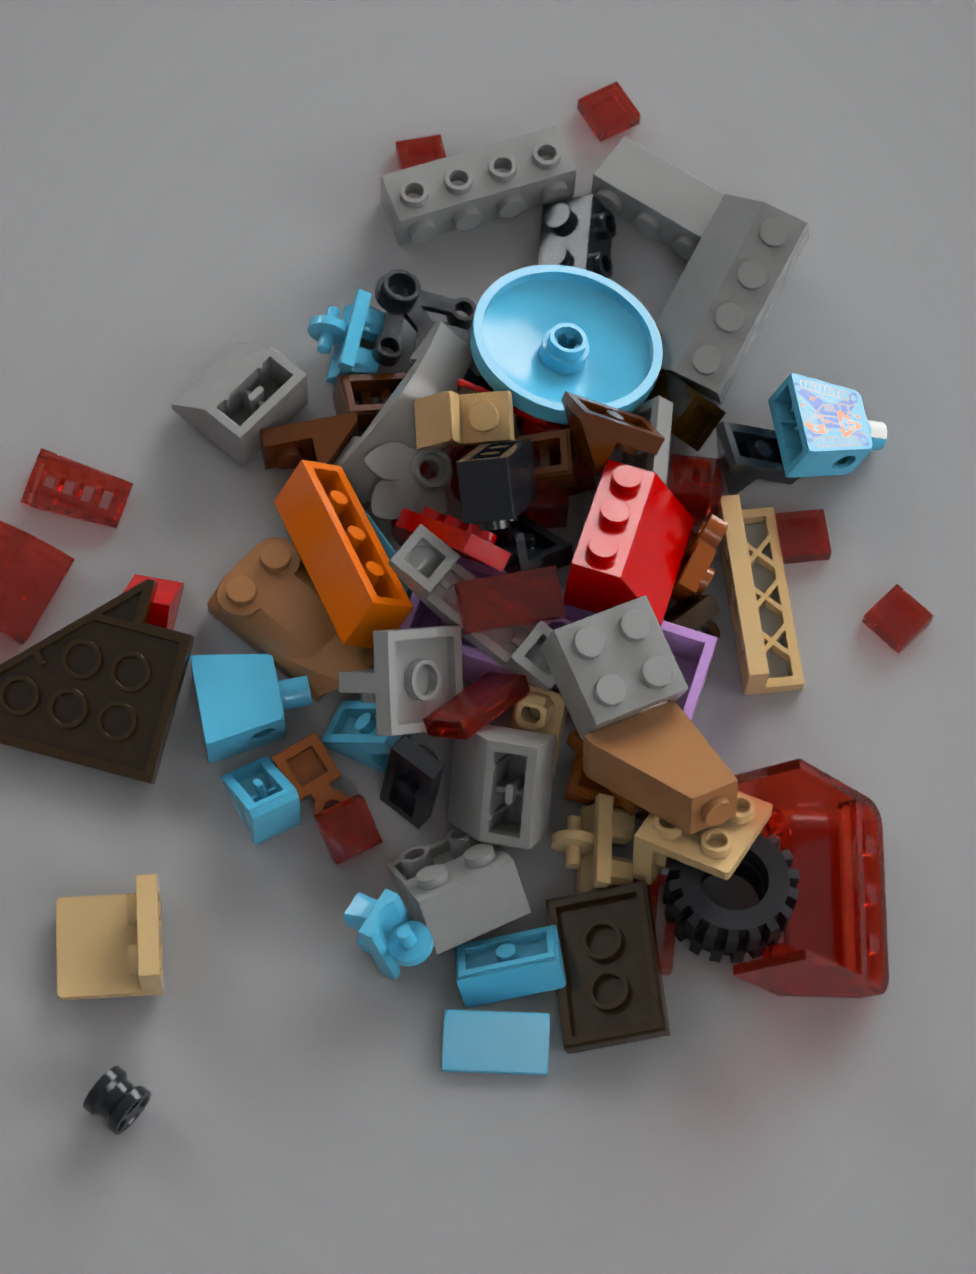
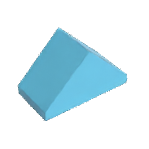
[220,756,301,845]

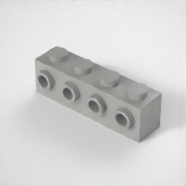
[381,126,576,246]

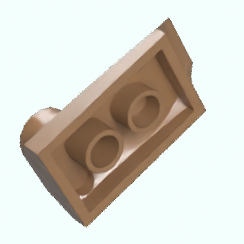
[207,537,374,702]

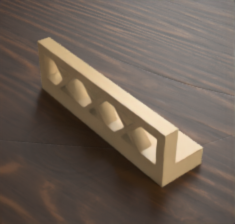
[715,494,804,695]

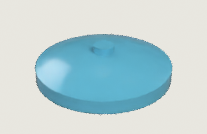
[470,265,663,425]

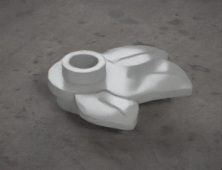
[363,441,453,520]

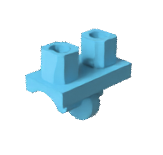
[307,289,385,385]
[343,888,434,980]

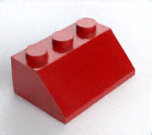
[562,459,694,627]

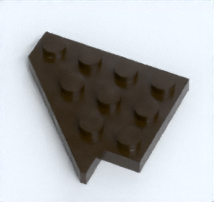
[0,579,195,784]

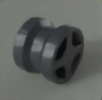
[83,1066,151,1135]

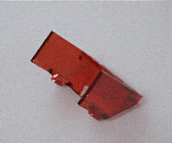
[733,758,889,998]

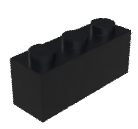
[456,438,538,531]

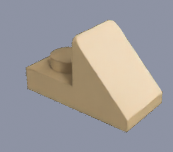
[414,390,515,450]

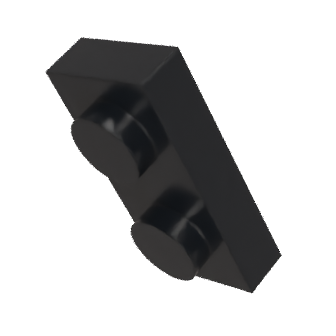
[379,735,445,829]

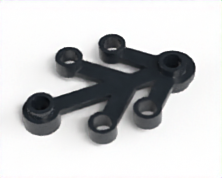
[372,269,494,392]

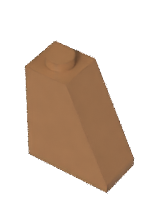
[583,700,738,835]

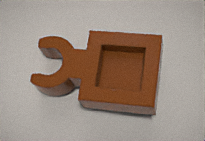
[670,514,729,603]
[271,732,353,830]

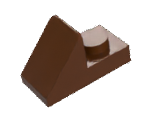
[561,391,665,475]
[260,412,358,470]

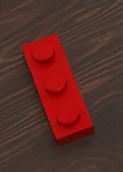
[395,506,511,572]

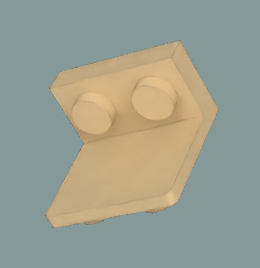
[632,791,773,885]
[56,874,164,1001]

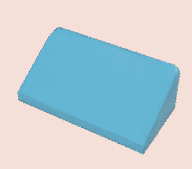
[455,925,566,1007]
[442,1010,550,1076]

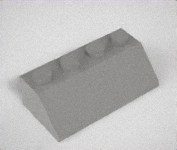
[656,194,809,404]

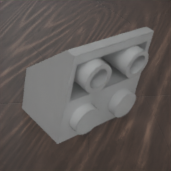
[171,342,308,466]
[447,720,556,850]
[386,828,531,955]

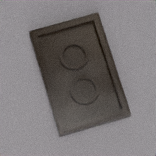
[545,880,670,1054]

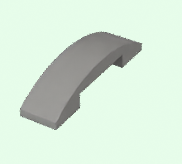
[333,321,473,505]
[388,524,556,692]

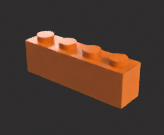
[274,460,414,648]

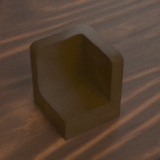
[643,370,726,452]

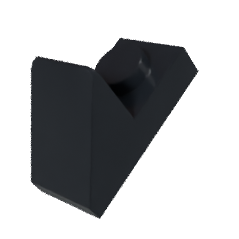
[716,421,801,495]

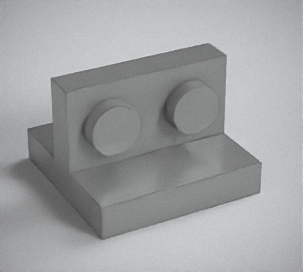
[339,625,464,736]

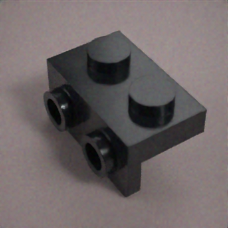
[537,194,616,278]
[469,514,573,582]

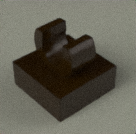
[663,594,721,639]

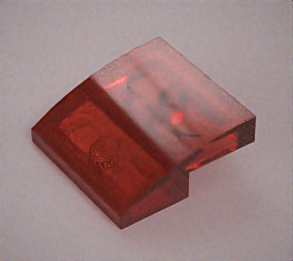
[0,521,75,645]

